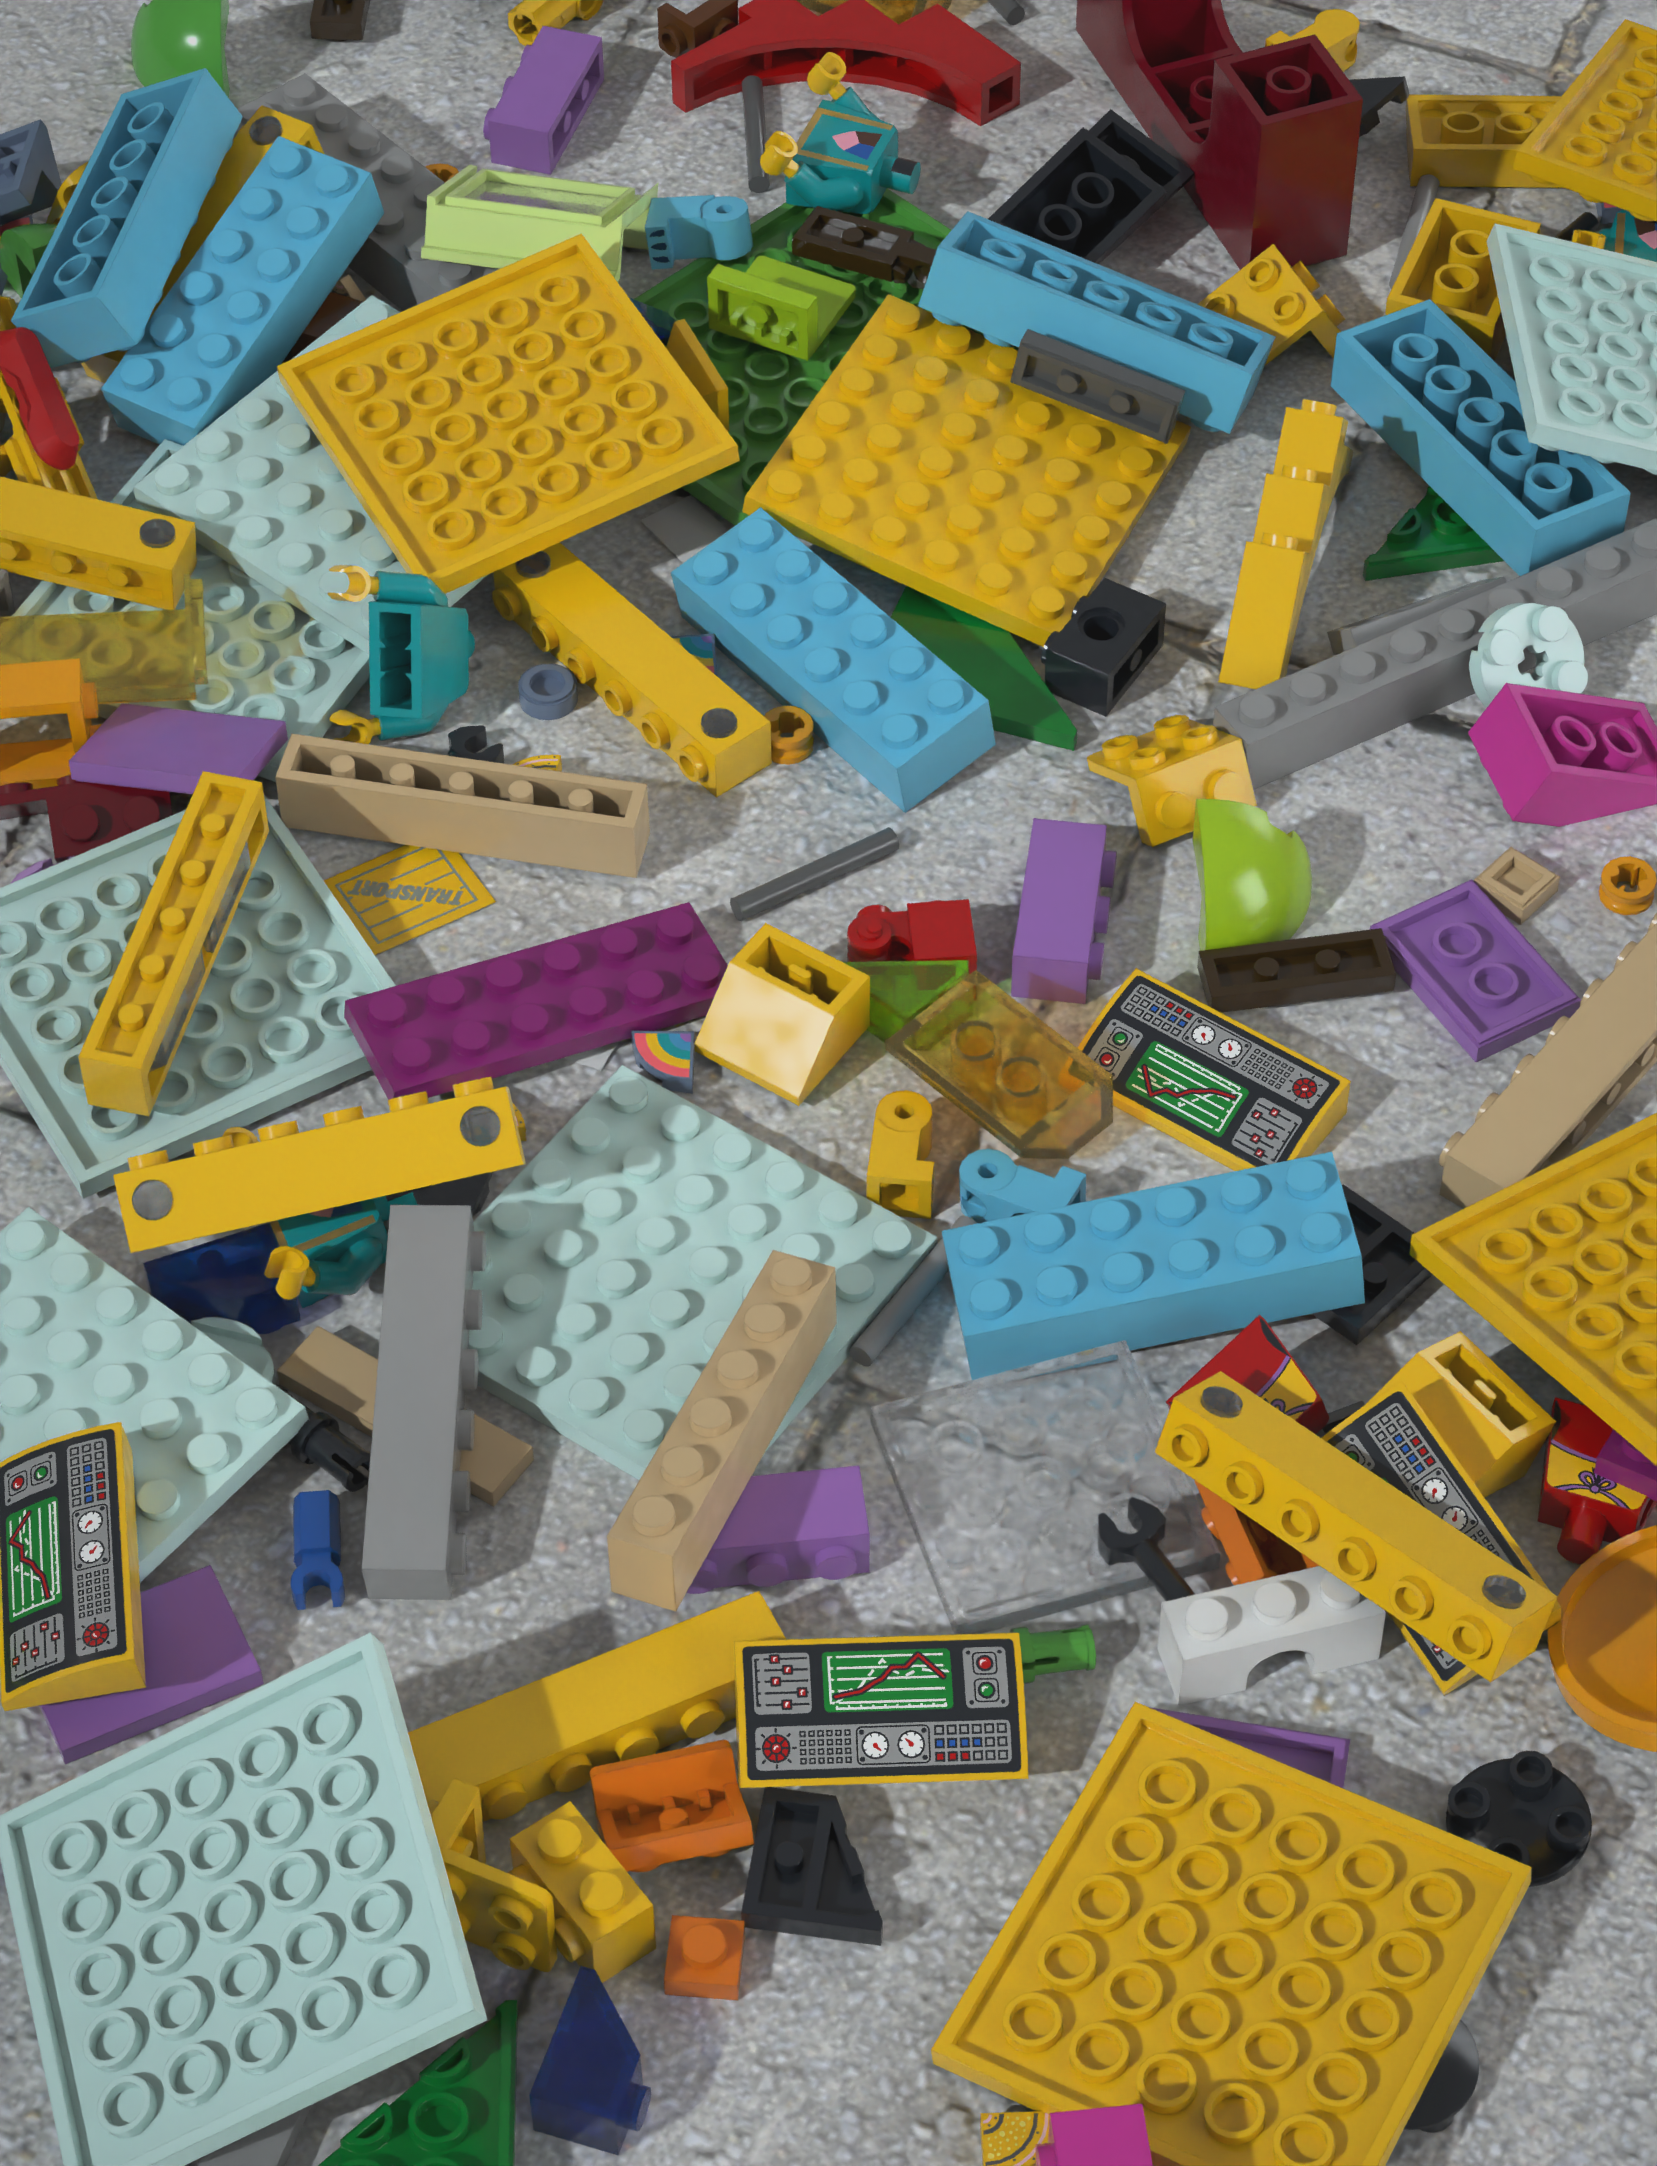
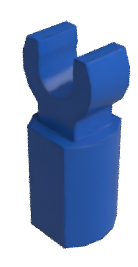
[291,1490,345,1610]

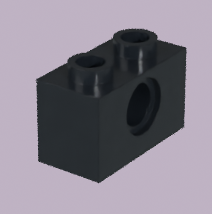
[1041,578,1166,717]

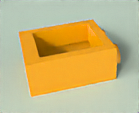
[0,658,102,789]

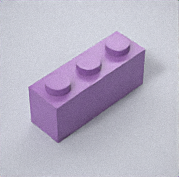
[483,26,604,175]
[1011,818,1117,1004]
[687,1465,870,1594]

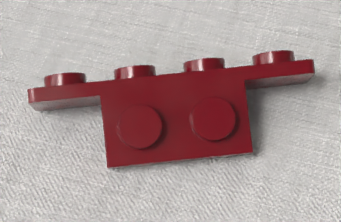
[0,775,183,863]

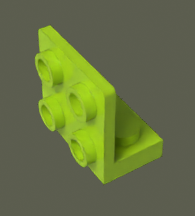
[707,256,856,361]

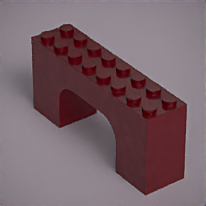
[1076,0,1363,270]

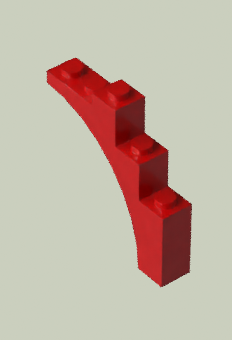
[671,0,1021,126]

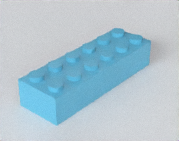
[11,68,243,368]
[101,136,384,446]
[918,211,1276,434]
[1331,299,1631,576]
[671,507,996,813]
[941,1152,1365,1383]

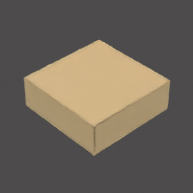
[1474,847,1560,925]

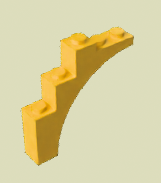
[1218,399,1353,689]

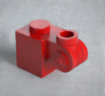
[847,899,977,1001]

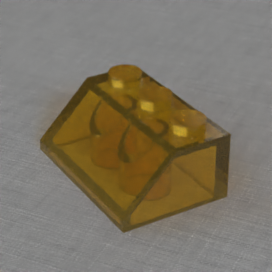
[885,970,1113,1159]

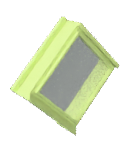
[421,165,658,282]

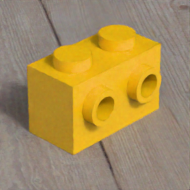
[508,1801,656,1987]

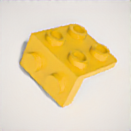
[1197,244,1345,365]
[1086,715,1257,847]
[428,1778,557,1972]

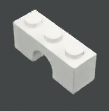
[1157,1566,1386,1706]

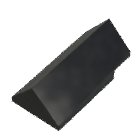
[988,109,1194,264]

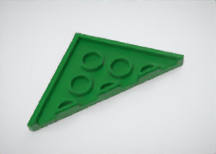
[1363,486,1504,581]
[891,586,1077,751]
[318,2000,518,2166]

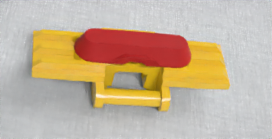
[0,296,98,499]

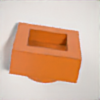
[664,1915,745,2000]

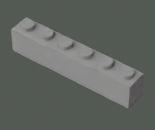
[362,1205,486,1600]

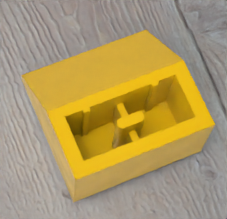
[694,923,870,1106]
[1365,1331,1556,1498]

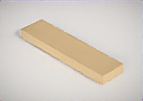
[277,1326,534,1507]

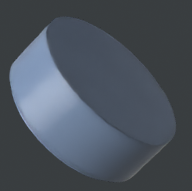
[518,664,578,720]

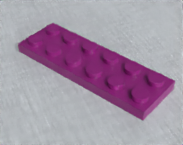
[344,902,728,1100]

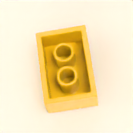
[1385,198,1541,361]

